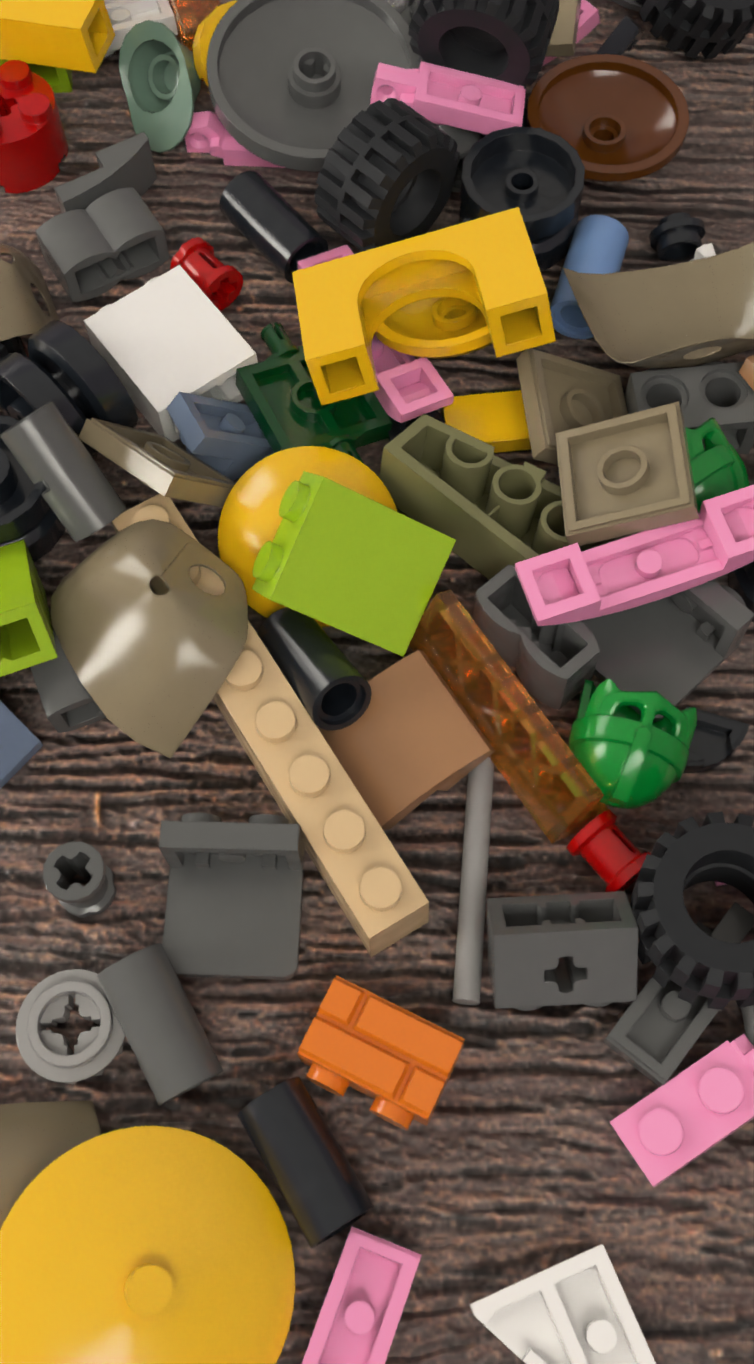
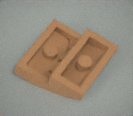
[314,650,495,830]

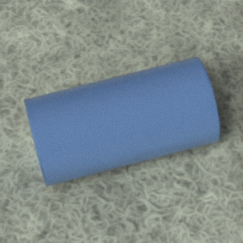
[550,215,629,339]

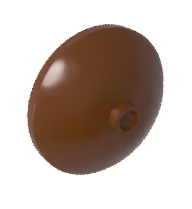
[526,54,689,182]

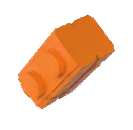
[297,976,465,1130]

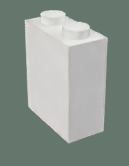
[83,265,258,442]

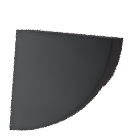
[596,16,644,56]
[684,706,750,773]

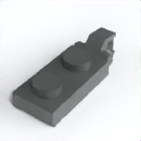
[603,902,754,1087]

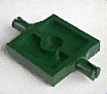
[235,322,392,463]

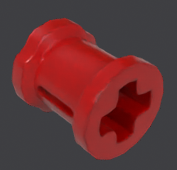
[170,237,243,311]
[566,809,651,892]

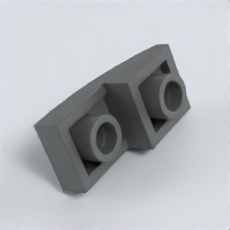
[54,132,157,213]

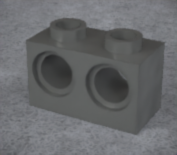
[625,361,754,455]

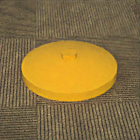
[0,1126,295,1364]

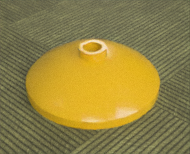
[375,297,492,359]
[218,446,397,628]

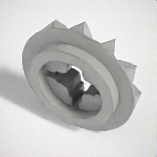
[15,969,125,1085]

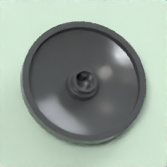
[207,0,420,172]

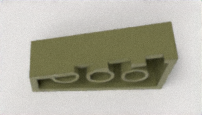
[379,414,640,580]

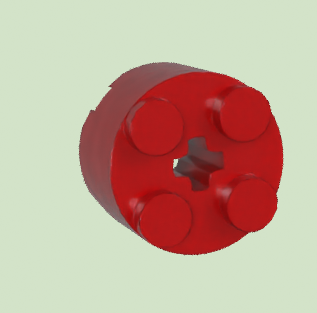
[0,60,69,194]

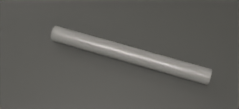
[452,742,495,1005]

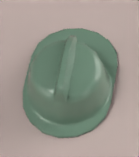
[119,20,202,153]

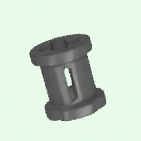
[43,841,116,918]

